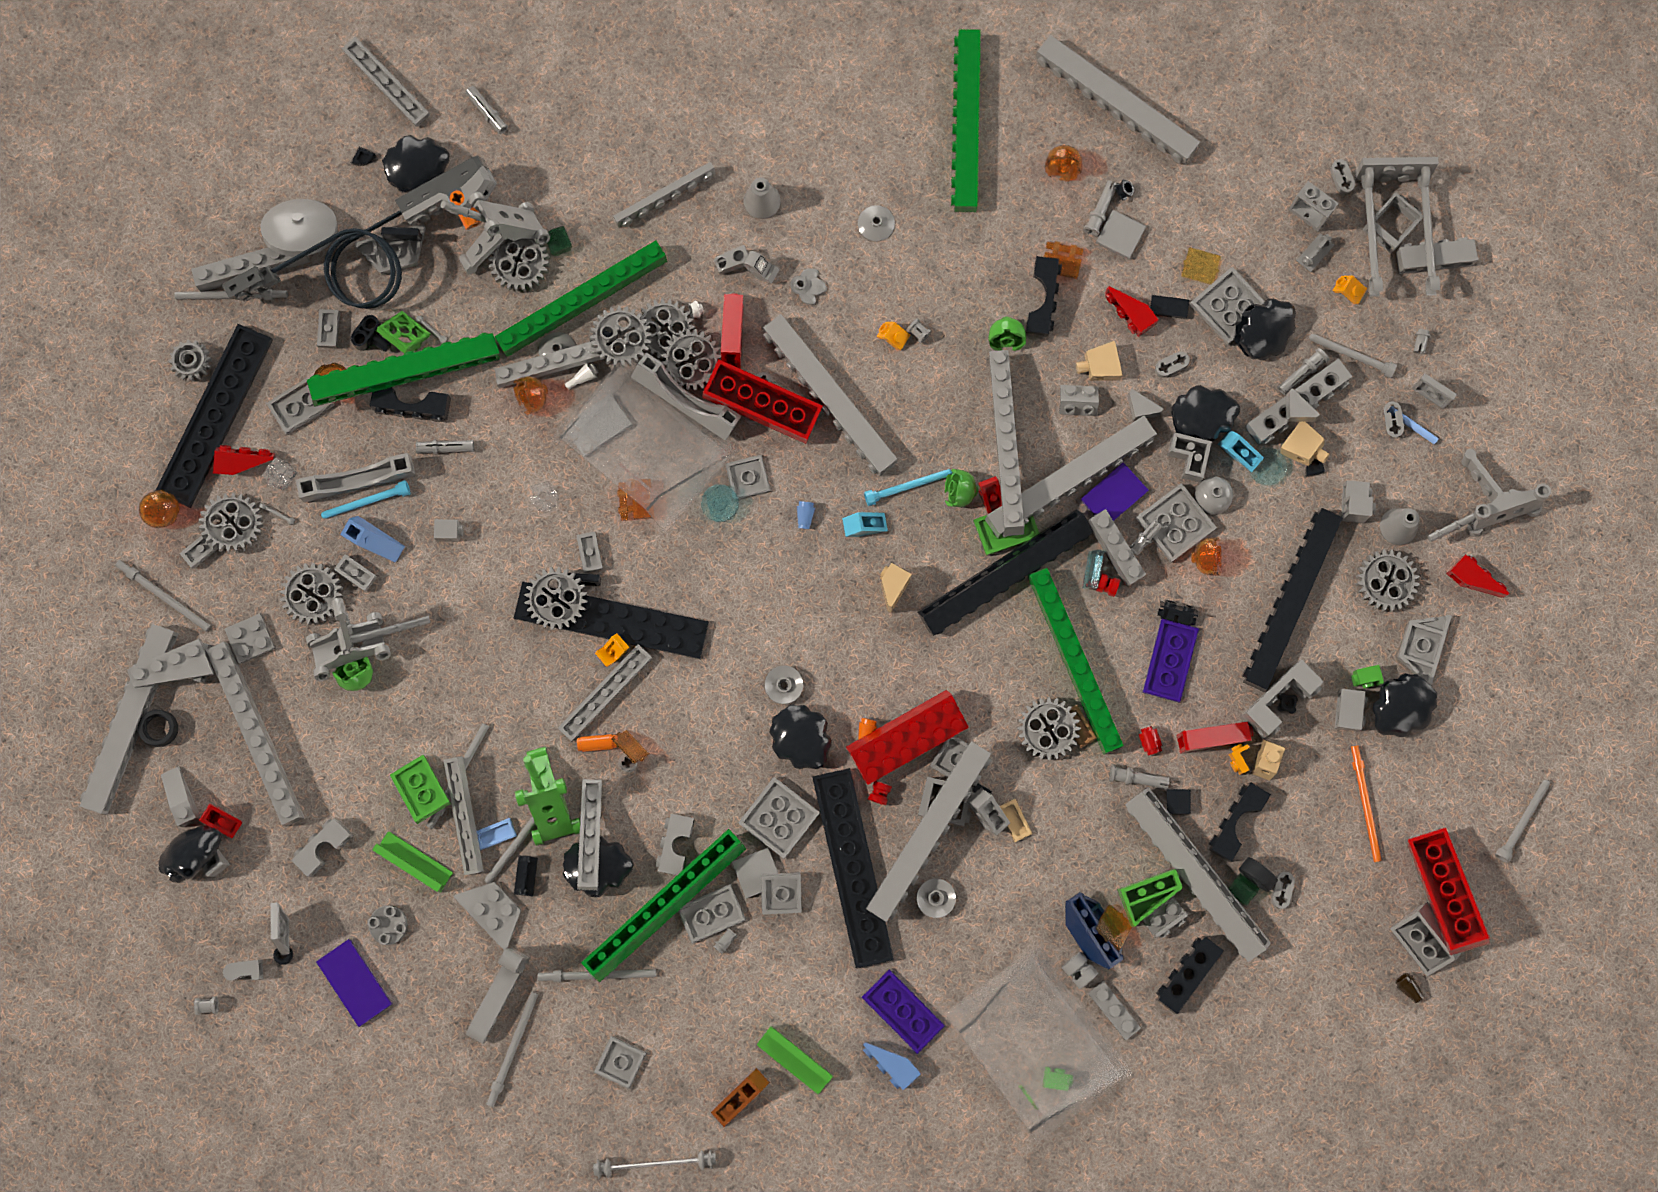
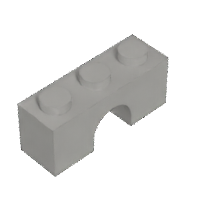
[656,814,695,876]
[291,818,354,877]

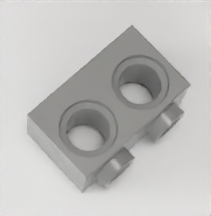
[967,788,1010,835]

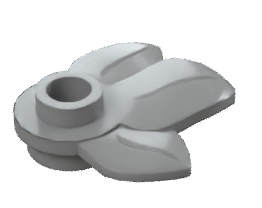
[790,268,827,305]

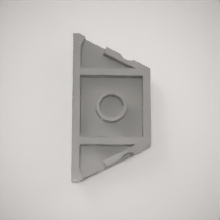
[354,224,426,275]
[1397,615,1452,686]
[453,882,522,950]

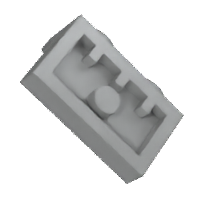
[1142,896,1188,939]

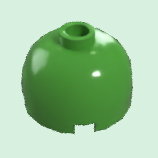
[988,317,1026,351]
[945,469,978,507]
[332,657,373,691]

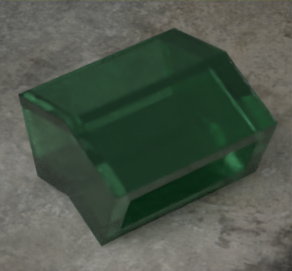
[547,226,572,256]
[1228,873,1260,906]

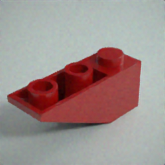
[1105,286,1159,337]
[213,445,275,475]
[1446,554,1509,598]

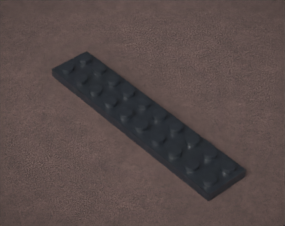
[155,324,273,508]
[513,581,709,660]
[812,768,894,969]

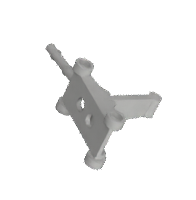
[441,192,550,275]
[1428,449,1551,542]
[306,598,431,681]

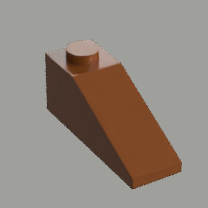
[711,1068,770,1127]

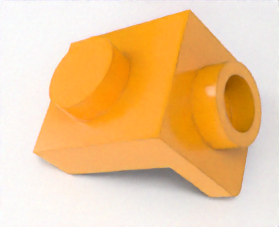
[1333,276,1367,304]
[877,322,910,350]
[595,633,629,667]
[1228,743,1250,775]

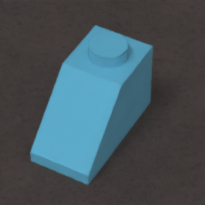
[1217,430,1264,472]
[842,512,888,537]

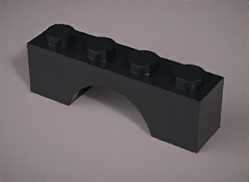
[1026,256,1062,336]
[370,387,451,422]
[1209,782,1271,862]

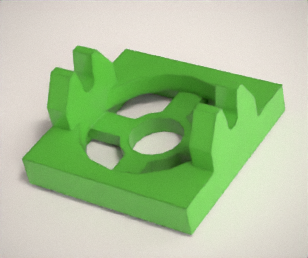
[377,311,430,353]

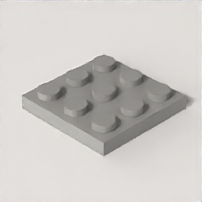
[1190,267,1265,345]
[1136,483,1217,563]
[738,777,820,859]

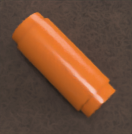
[577,734,617,752]

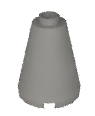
[743,178,781,219]
[1380,508,1419,545]

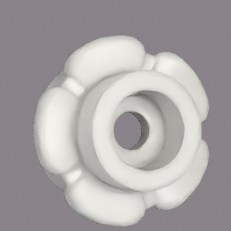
[689,300,704,319]

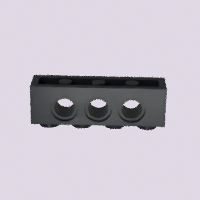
[1156,936,1224,1014]

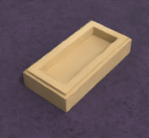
[1000,799,1032,842]

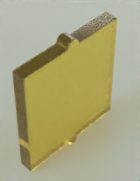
[1181,247,1221,285]

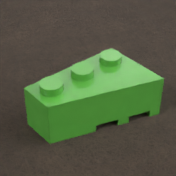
[1117,869,1183,927]

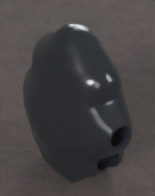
[382,135,450,192]
[1233,298,1296,361]
[1171,385,1241,442]
[1373,673,1438,737]
[769,704,832,769]
[158,825,222,883]
[563,835,634,897]

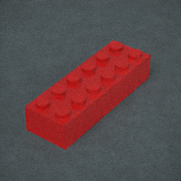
[702,359,823,444]
[846,690,969,785]
[1408,827,1490,956]

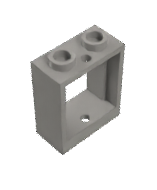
[1288,181,1339,232]
[1363,192,1423,254]
[918,777,975,826]

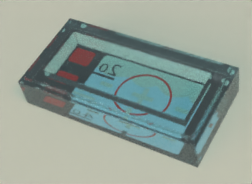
[1082,550,1104,590]

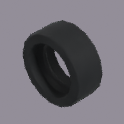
[138,709,178,747]
[1239,857,1278,892]

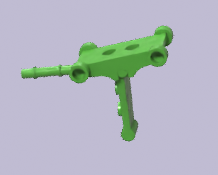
[515,746,580,846]

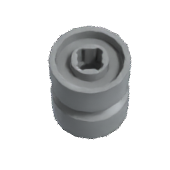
[1061,951,1098,989]

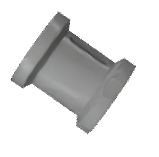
[906,318,931,343]
[618,754,637,772]
[194,996,219,1015]

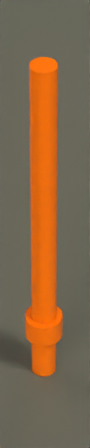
[1351,745,1382,862]

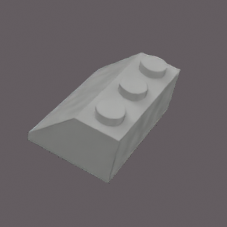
[1390,902,1462,976]

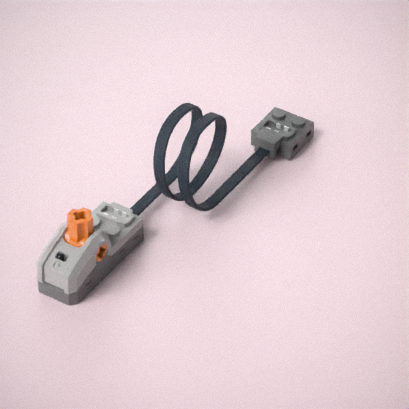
[222,155,497,309]

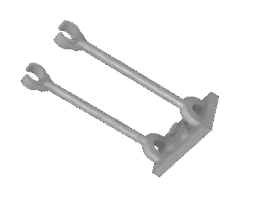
[1355,157,1440,296]

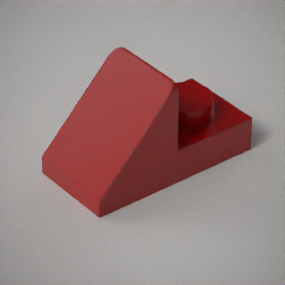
[978,476,1002,514]
[199,804,243,839]

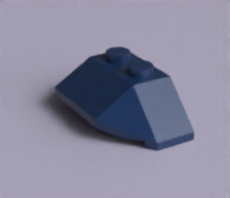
[1065,892,1123,970]

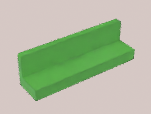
[372,832,453,892]
[757,1026,833,1094]

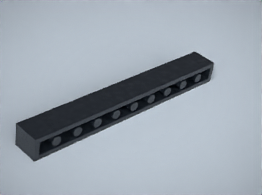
[1242,508,1343,692]
[917,509,1093,636]

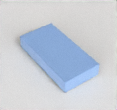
[477,818,517,850]

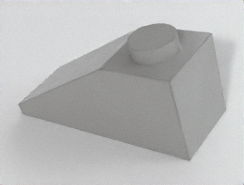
[161,766,201,827]

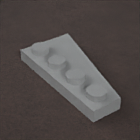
[127,639,215,688]

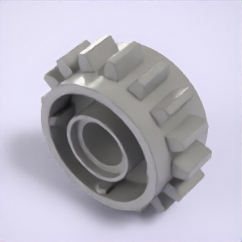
[169,340,212,382]

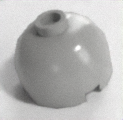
[1194,476,1233,515]

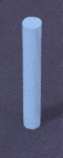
[1387,406,1439,444]

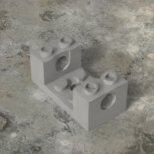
[1240,659,1324,739]

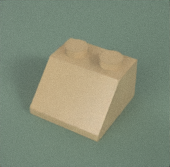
[880,563,912,613]

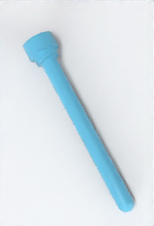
[864,469,952,506]
[321,480,411,519]

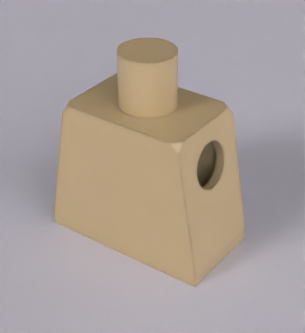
[1076,341,1122,381]
[1280,422,1330,466]
[1251,739,1285,780]

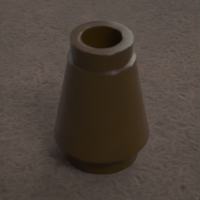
[1395,973,1424,1003]

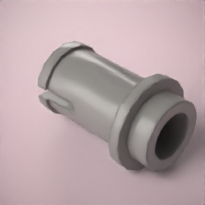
[1413,329,1431,354]
[713,928,738,954]

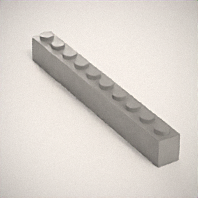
[1036,35,1200,165]
[763,314,898,477]
[989,350,1024,536]
[985,416,1157,538]
[80,624,179,815]
[206,642,305,826]
[866,741,992,922]
[1125,787,1271,962]

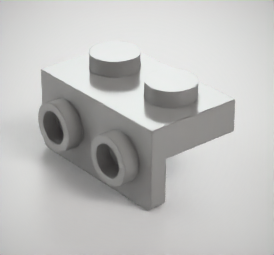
[1059,385,1099,416]

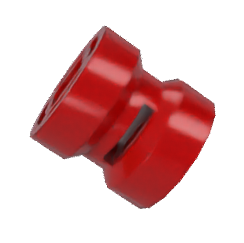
[1096,573,1121,597]
[868,781,892,805]

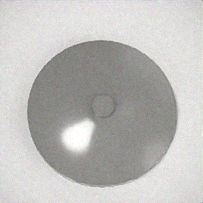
[261,199,338,257]

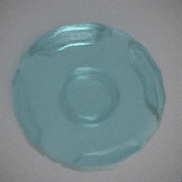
[1249,448,1287,486]
[701,484,739,522]

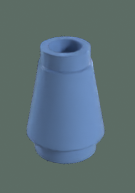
[797,501,815,529]

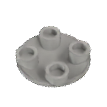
[368,905,408,945]

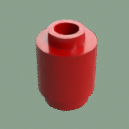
[1138,726,1163,756]

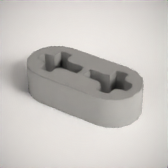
[1330,159,1355,195]
[1155,351,1189,378]
[1384,401,1404,437]
[1271,872,1295,909]

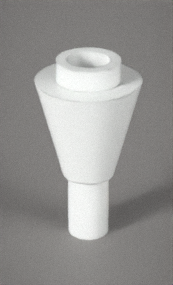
[565,363,598,390]

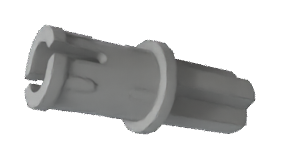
[1130,521,1162,555]

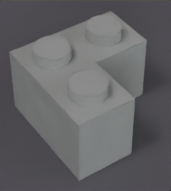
[1167,433,1212,483]
[1341,480,1376,523]

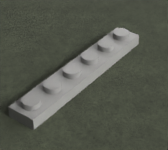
[341,37,430,127]
[613,162,715,228]
[495,341,605,388]
[558,644,652,742]
[444,756,484,875]
[577,779,602,890]

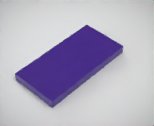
[1142,619,1199,703]
[316,939,392,1027]
[862,969,945,1054]

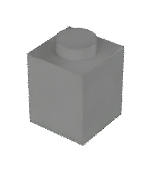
[434,519,464,542]

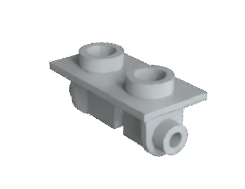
[1296,233,1334,272]

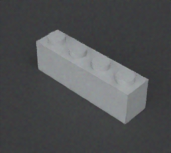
[1396,237,1478,274]
[1087,509,1146,586]

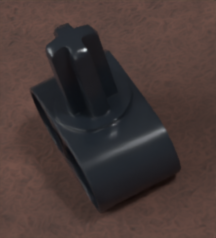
[351,315,391,352]

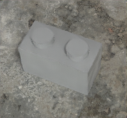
[1334,689,1368,732]

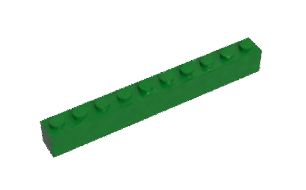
[951,29,981,212]
[494,240,667,357]
[307,333,499,407]
[1028,568,1124,755]
[581,829,746,983]

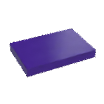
[1080,462,1149,521]

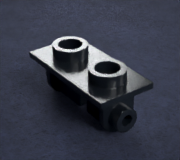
[1157,600,1198,626]
[514,855,538,896]

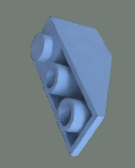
[340,516,405,562]
[863,1042,921,1090]

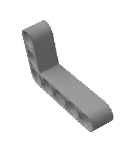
[466,948,530,1044]

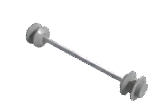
[593,1149,716,1179]

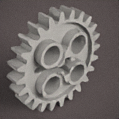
[488,238,550,292]
[634,298,695,360]
[590,306,652,368]
[660,329,721,390]
[199,493,263,554]
[1356,549,1420,612]
[279,563,343,625]
[524,567,588,629]
[1017,697,1081,760]

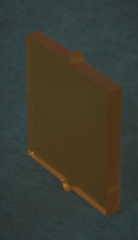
[611,730,649,764]
[1095,904,1132,950]

